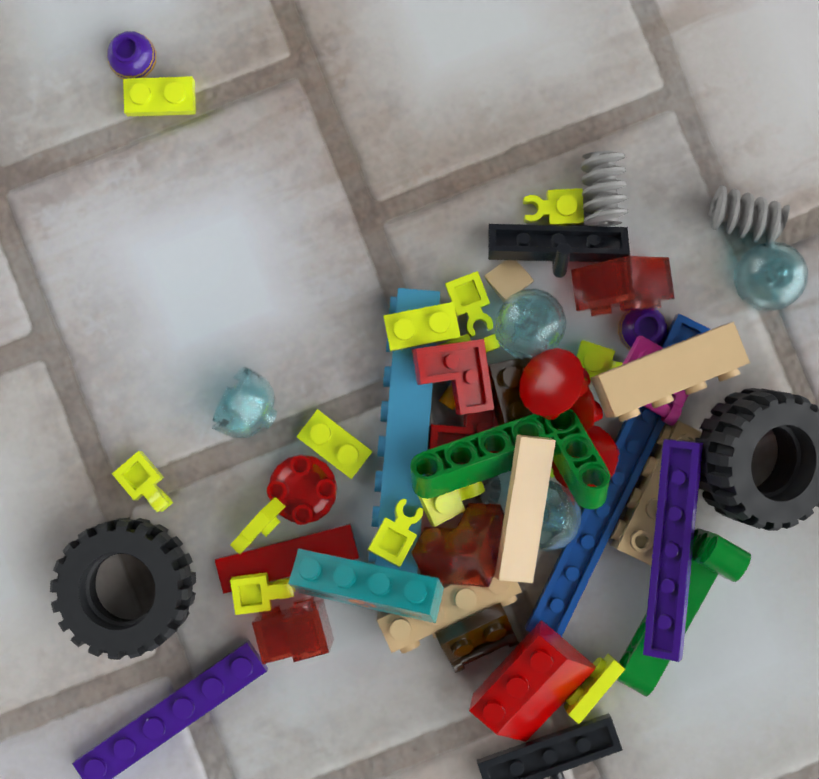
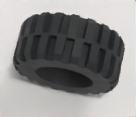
[695,388,819,531]
[50,517,197,660]

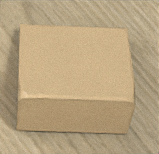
[484,260,534,304]

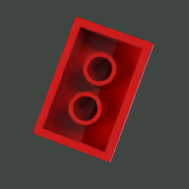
[469,620,596,742]

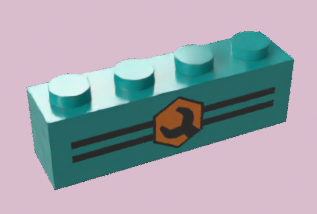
[288,549,444,623]

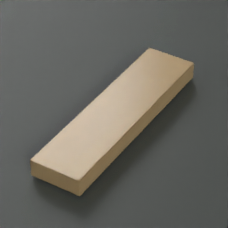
[495,434,556,583]

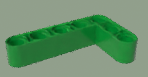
[410,409,610,509]
[617,528,751,697]

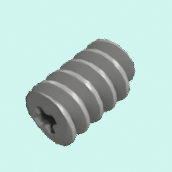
[581,151,628,227]
[709,185,790,246]

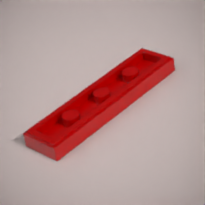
[215,523,359,594]

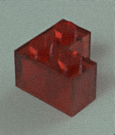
[571,256,675,317]
[411,503,504,587]
[252,596,334,664]

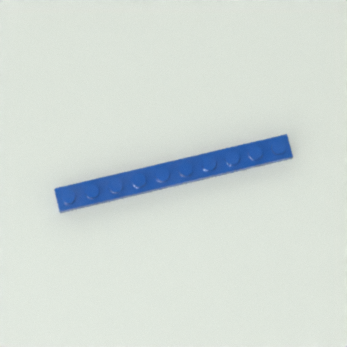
[524,314,710,637]

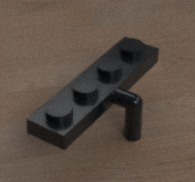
[488,224,630,278]
[477,713,623,779]

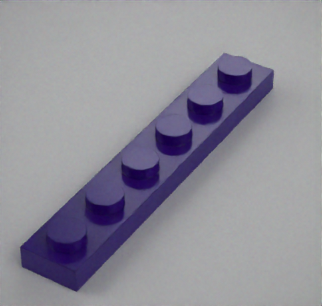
[643,439,703,662]
[72,640,268,779]

